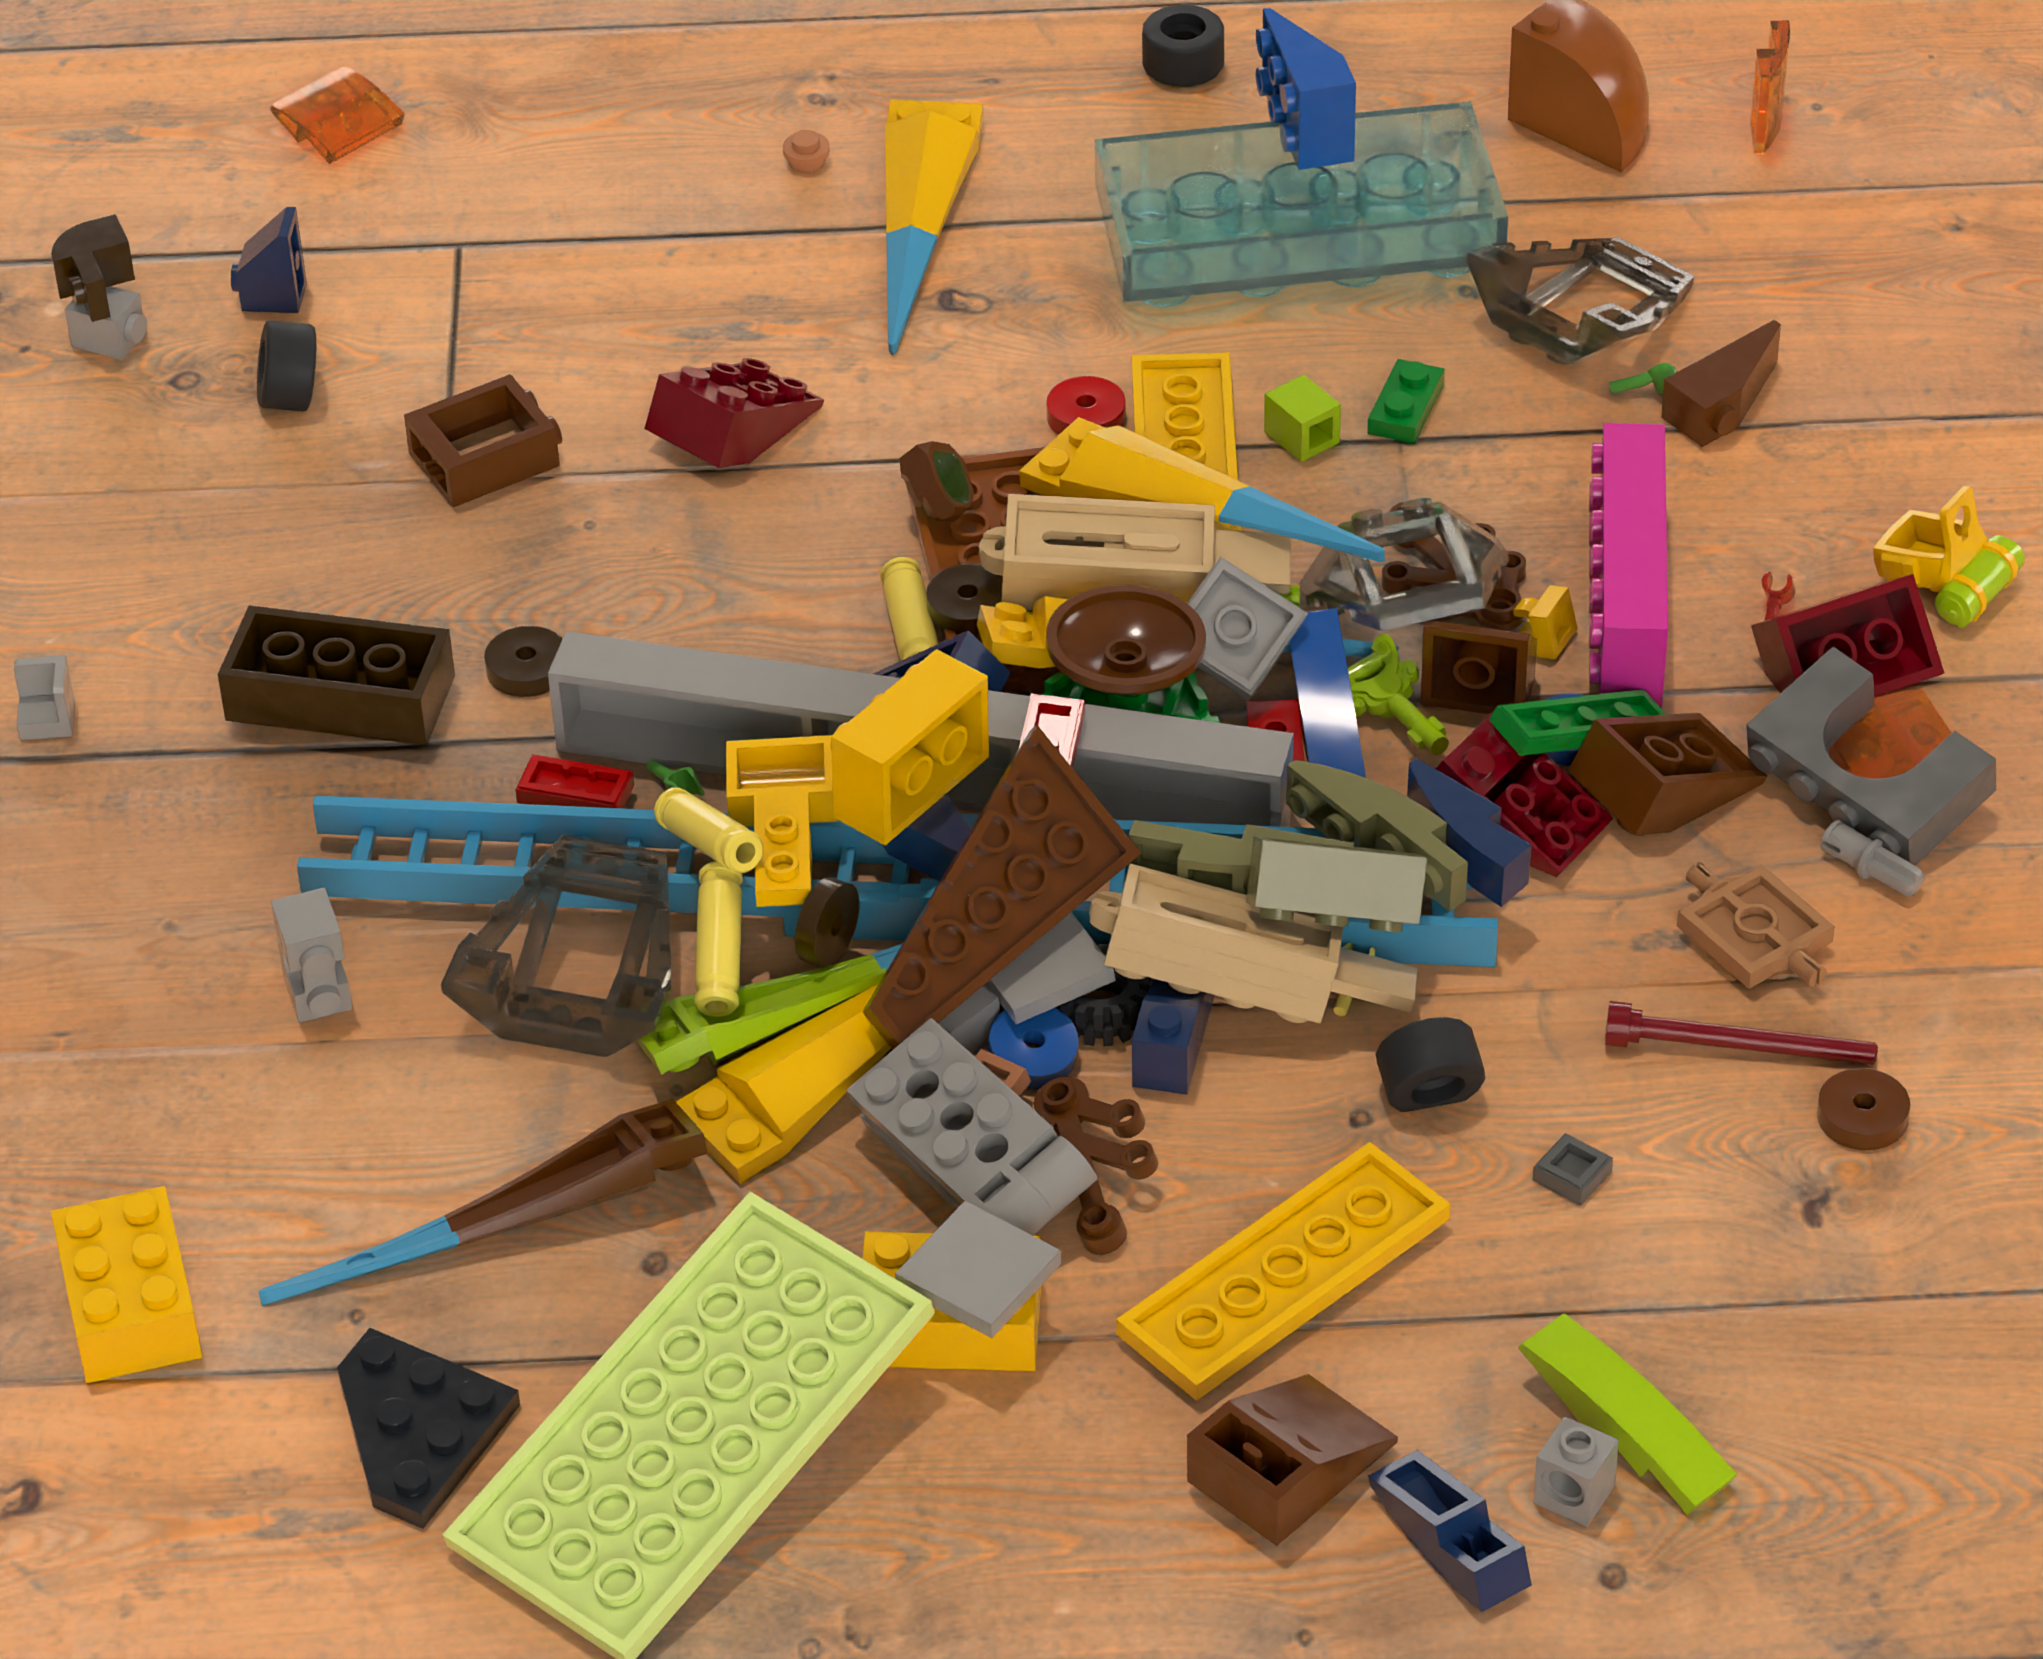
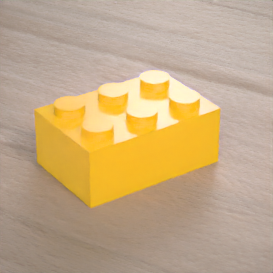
[830,649,989,846]
[50,1186,203,1384]
[862,1231,1042,1371]

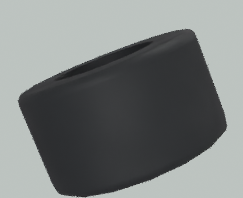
[1142,4,1224,87]
[257,320,317,412]
[1375,1017,1486,1112]

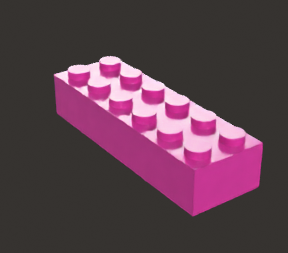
[1589,423,1668,708]

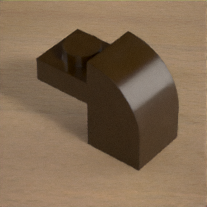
[51,214,135,322]

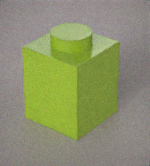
[1264,374,1341,462]

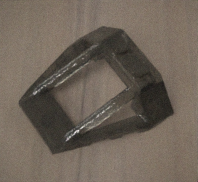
[1466,237,1695,365]
[1299,498,1509,631]
[440,835,672,1057]

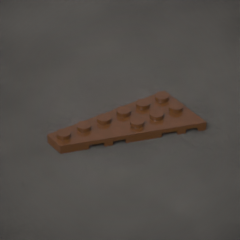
[862,725,1142,1050]

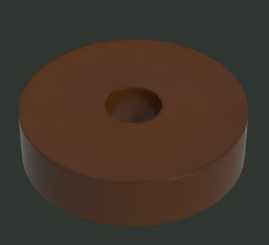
[1817,1068,1910,1150]

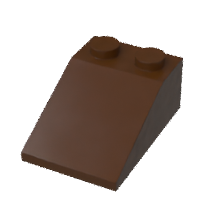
[1568,713,1768,836]

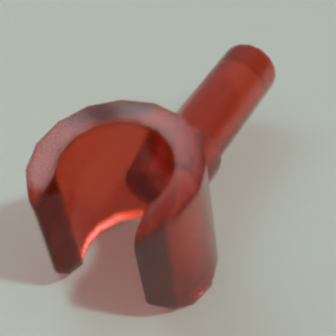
[1762,572,1796,621]

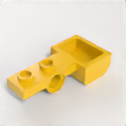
[726,735,838,907]

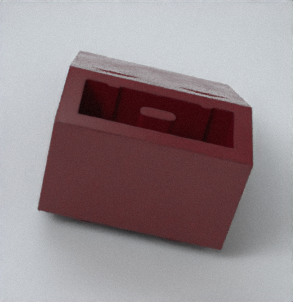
[644,358,824,468]
[1435,711,1613,877]

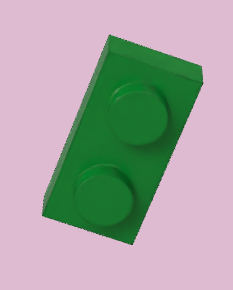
[1367,359,1445,444]

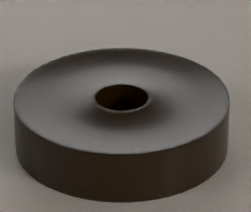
[926,564,1003,634]
[484,626,563,697]
[795,877,860,968]

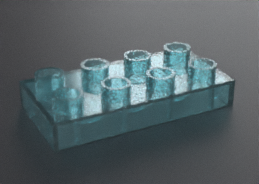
[1095,101,1508,307]

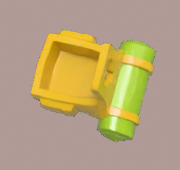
[1873,486,2025,628]

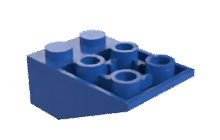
[1255,8,1356,170]

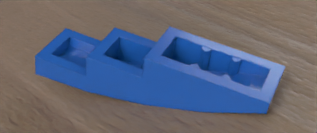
[1289,608,1366,778]

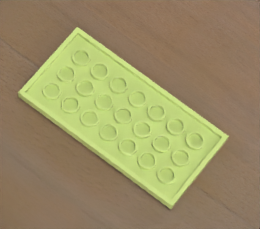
[442,1192,935,1659]

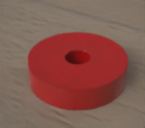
[1046,376,1126,435]

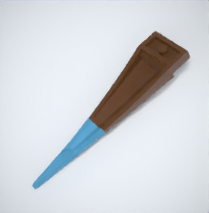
[258,1099,708,1306]

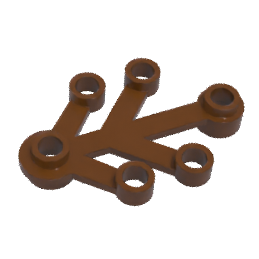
[1382,502,1526,631]
[1034,1077,1159,1255]

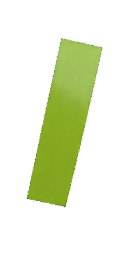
[1518,1313,1737,1515]

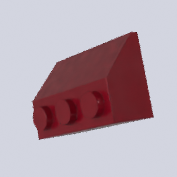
[1751,574,1945,697]

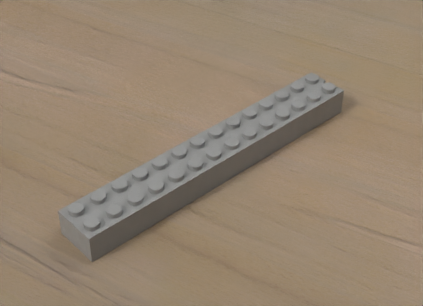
[548,631,1294,827]

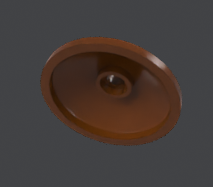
[1046,585,1206,695]

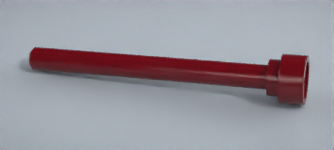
[1605,1001,1878,1065]

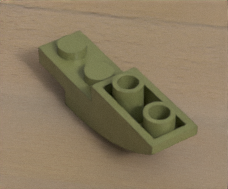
[1286,760,1468,912]
[1129,820,1354,895]

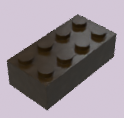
[217,605,455,746]

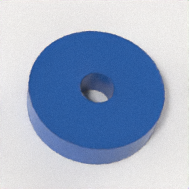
[987,1008,1079,1089]

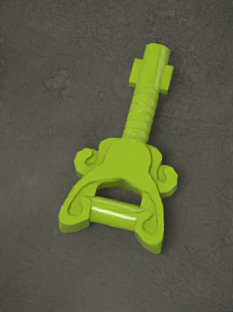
[1348,634,1449,755]

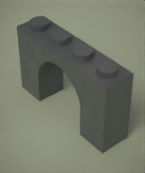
[1746,647,1996,865]

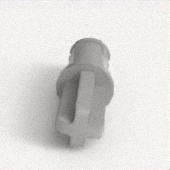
[1820,820,1925,897]

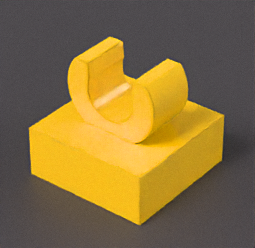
[1513,585,1578,659]

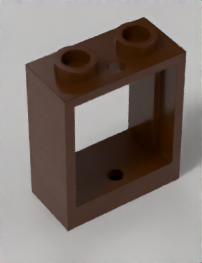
[404,374,562,507]

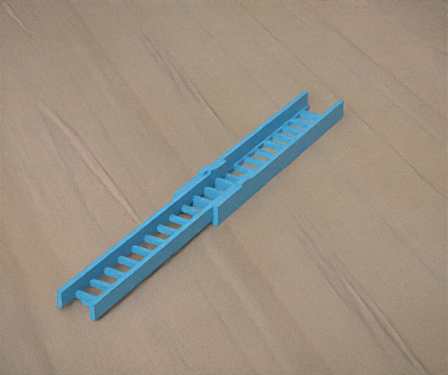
[297,796,1498,967]

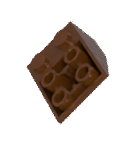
[1187,1374,1398,1546]

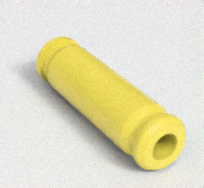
[880,557,939,661]
[654,788,763,873]
[694,861,743,1017]

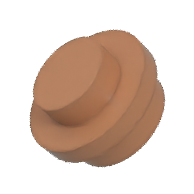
[783,130,830,172]

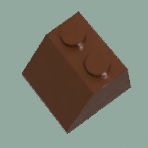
[1420,619,1537,714]

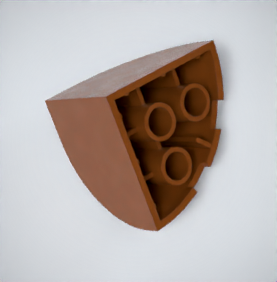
[1508,0,1649,172]

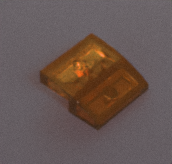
[1750,20,1790,154]
[270,66,405,164]
[1833,689,1951,779]

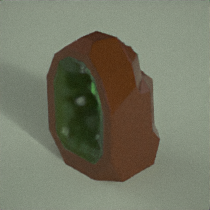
[900,441,974,522]

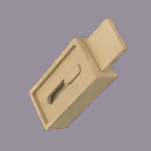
[979,494,1291,611]
[1089,864,1418,1024]

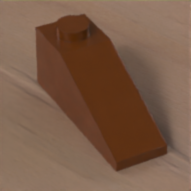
[1661,320,1781,447]

